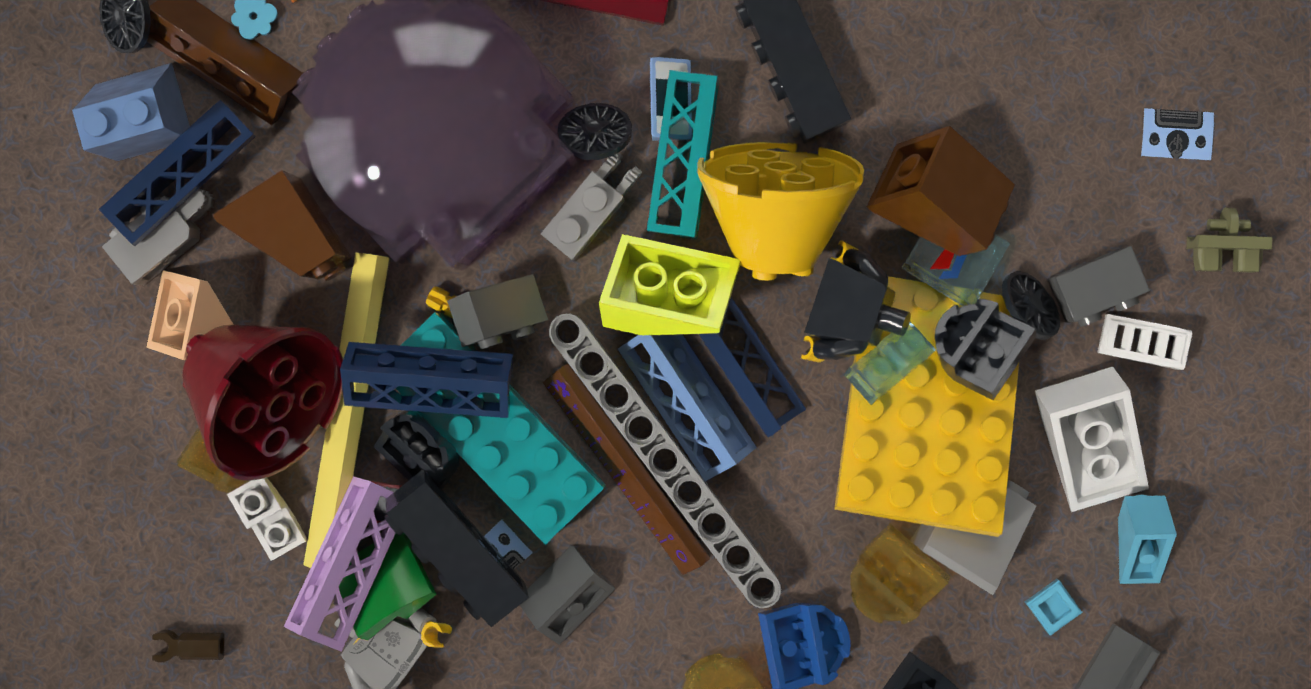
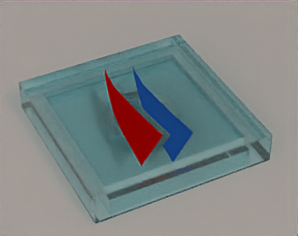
[901,235,1010,306]

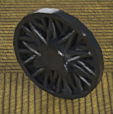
[99,0,151,53]
[557,103,632,160]
[1002,271,1060,340]

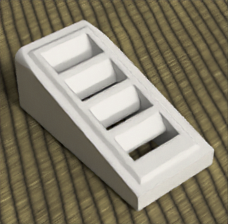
[1097,314,1192,370]

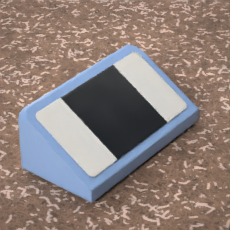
[650,57,692,141]

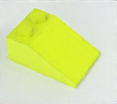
[599,234,740,335]

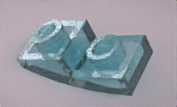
[843,321,936,405]

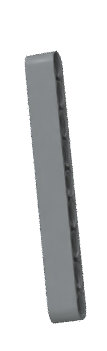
[549,314,781,608]

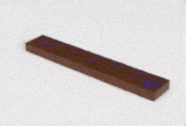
[542,363,710,575]

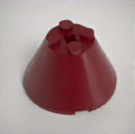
[183,325,343,481]

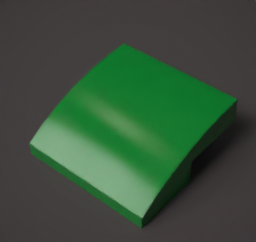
[339,533,436,641]

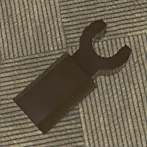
[152,630,224,662]

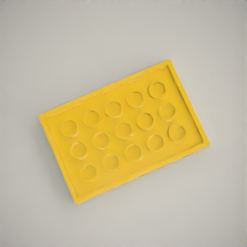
[834,276,1019,537]

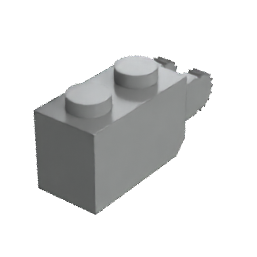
[541,153,642,262]
[102,189,215,285]

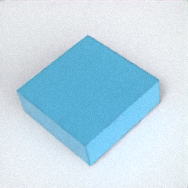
[1025,579,1083,636]

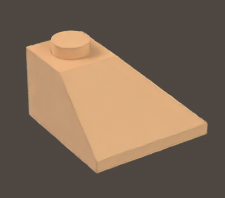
[147,270,234,360]

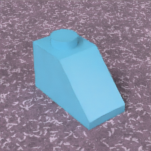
[1118,495,1177,584]

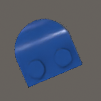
[758,603,851,689]

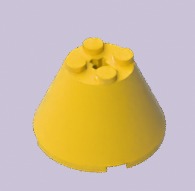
[697,142,864,281]

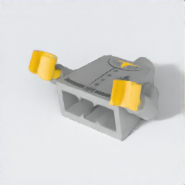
[334,607,452,689]

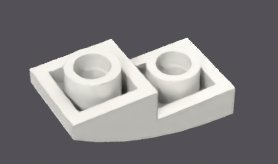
[227,478,308,561]

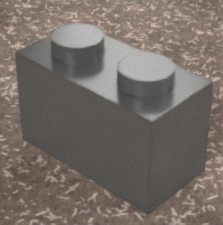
[1048,246,1150,327]
[447,274,548,350]

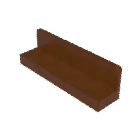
[147,0,306,126]

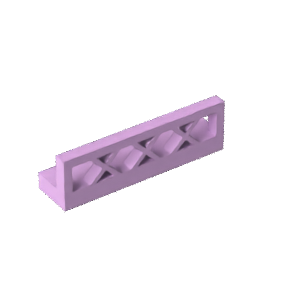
[284,476,395,652]

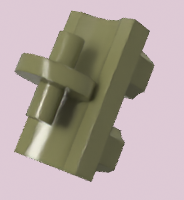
[1186,207,1272,273]

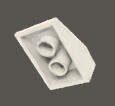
[1035,367,1149,512]

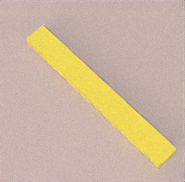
[304,252,389,568]

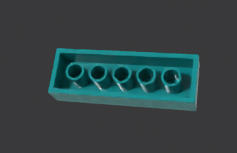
[395,312,606,545]

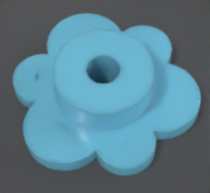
[231,0,278,40]

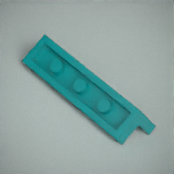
[647,70,719,240]

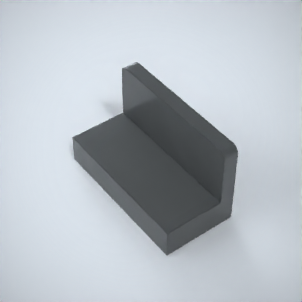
[520,546,615,645]
[1074,624,1160,689]

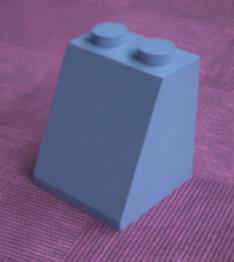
[72,63,190,161]

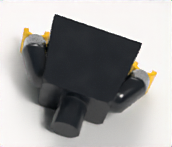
[801,240,911,363]

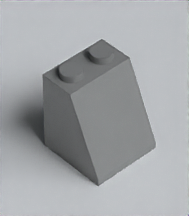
[910,480,1036,595]

